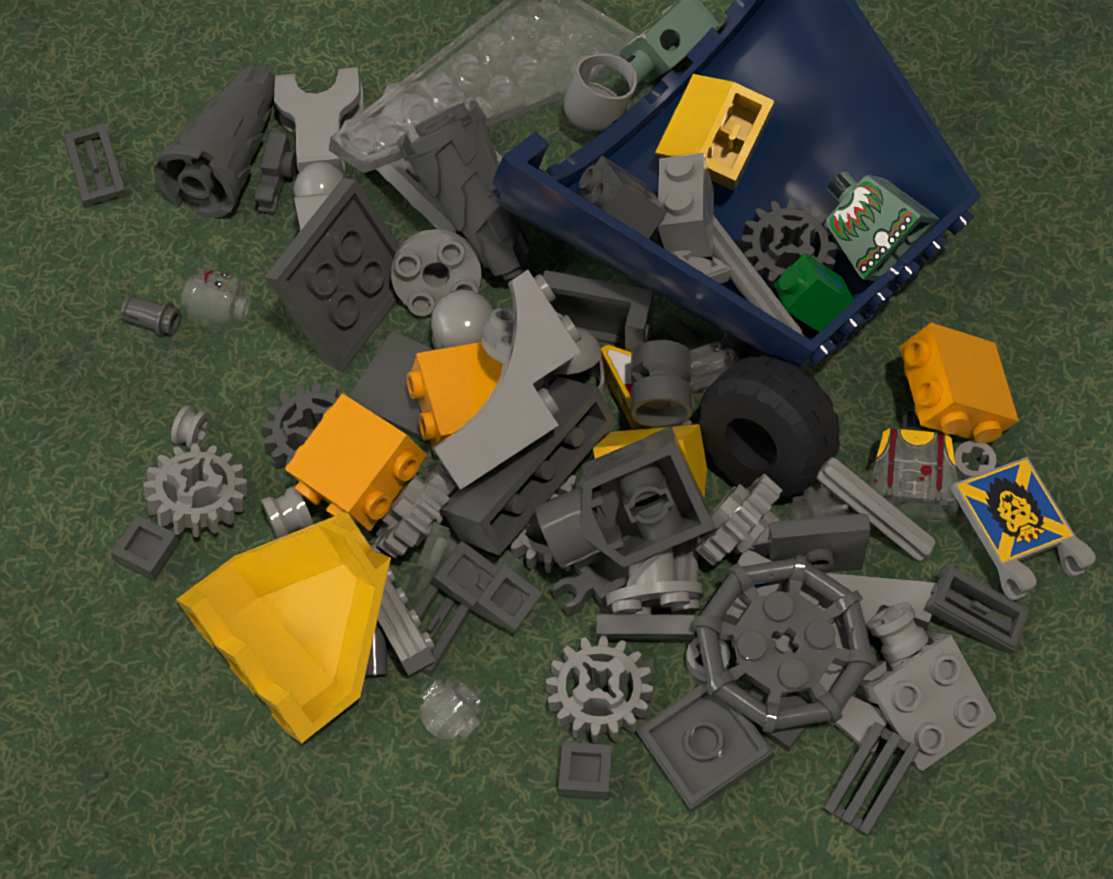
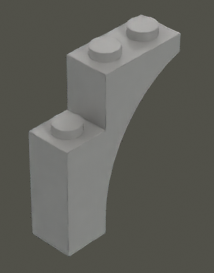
[432,270,582,490]

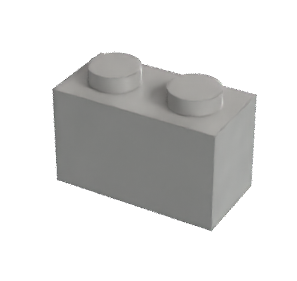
[657,153,714,258]

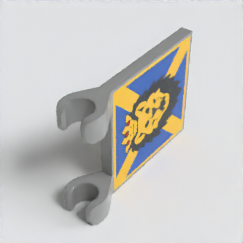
[950,457,1096,600]

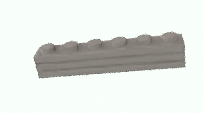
[354,521,435,676]

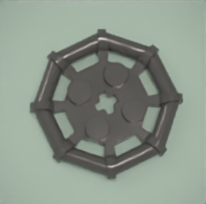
[692,554,877,734]

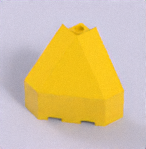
[176,511,391,743]

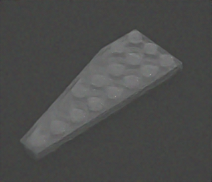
[329,0,636,173]

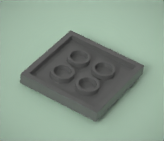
[264,178,399,372]

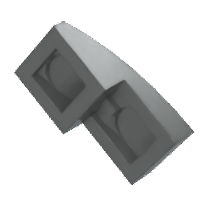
[431,541,543,633]

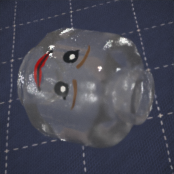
[181,268,252,332]

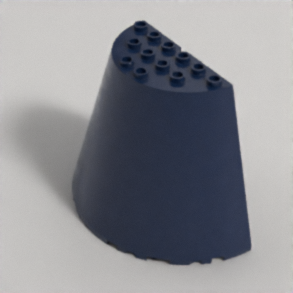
[491,0,981,370]

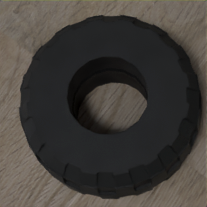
[699,356,840,498]

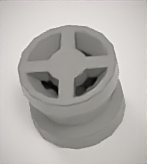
[261,485,313,539]
[867,602,929,662]

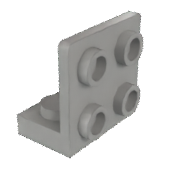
[854,631,996,771]

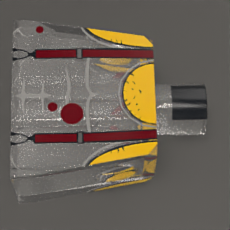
[869,411,959,521]

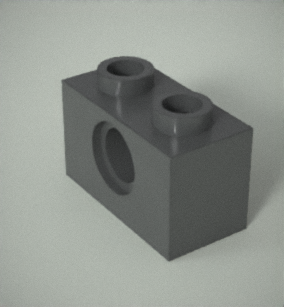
[576,156,668,239]

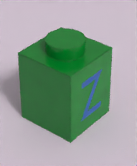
[774,253,854,333]

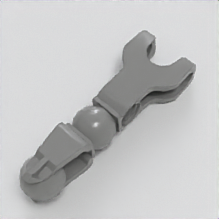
[274,67,365,230]

